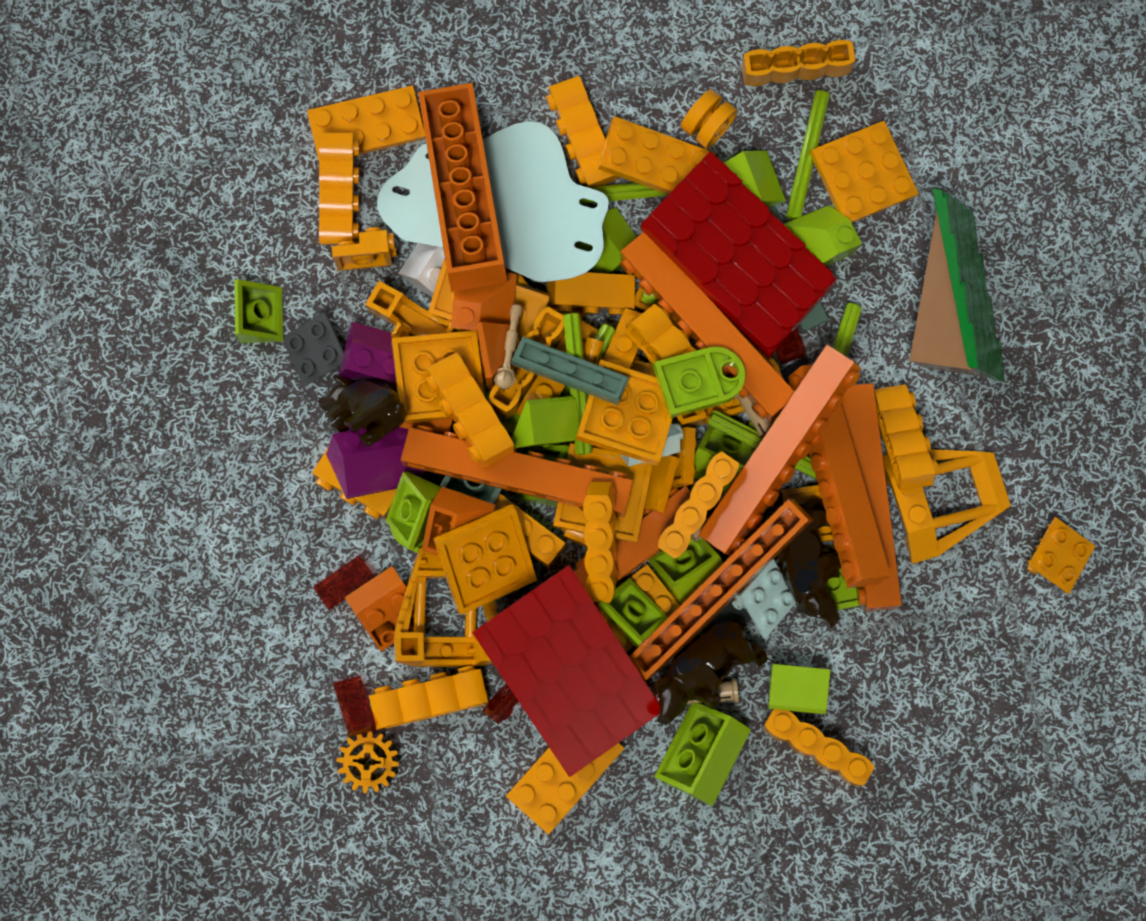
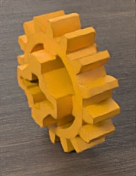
[336,731,400,794]

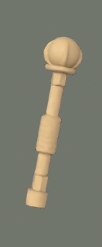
[494,305,522,389]

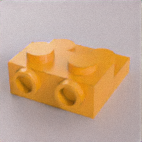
[332,227,397,271]

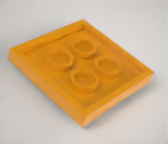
[809,121,919,223]
[391,330,485,423]
[575,360,673,466]
[553,443,653,544]
[434,504,537,615]

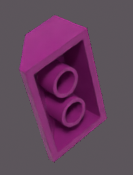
[339,321,397,392]
[326,427,425,499]

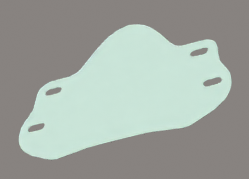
[377,121,609,282]

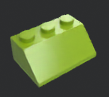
[654,703,751,807]

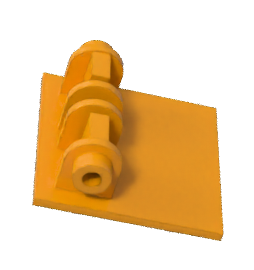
[1027,517,1096,594]

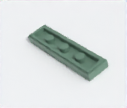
[512,337,629,405]

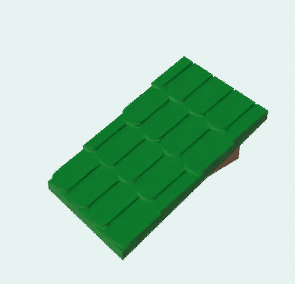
[909,189,1005,382]

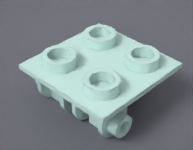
[732,559,796,639]

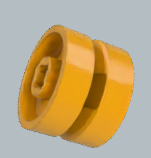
[680,88,739,149]

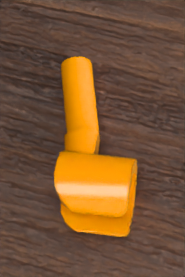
[391,321,412,338]

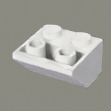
[398,243,445,297]

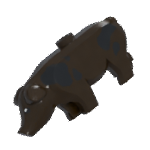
[318,375,407,447]
[772,499,841,628]
[654,619,768,724]

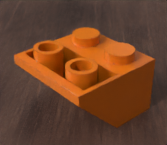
[422,487,496,556]
[344,566,428,652]

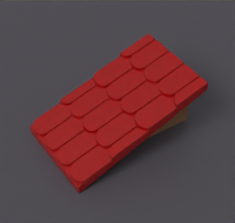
[641,151,837,358]
[472,565,660,777]

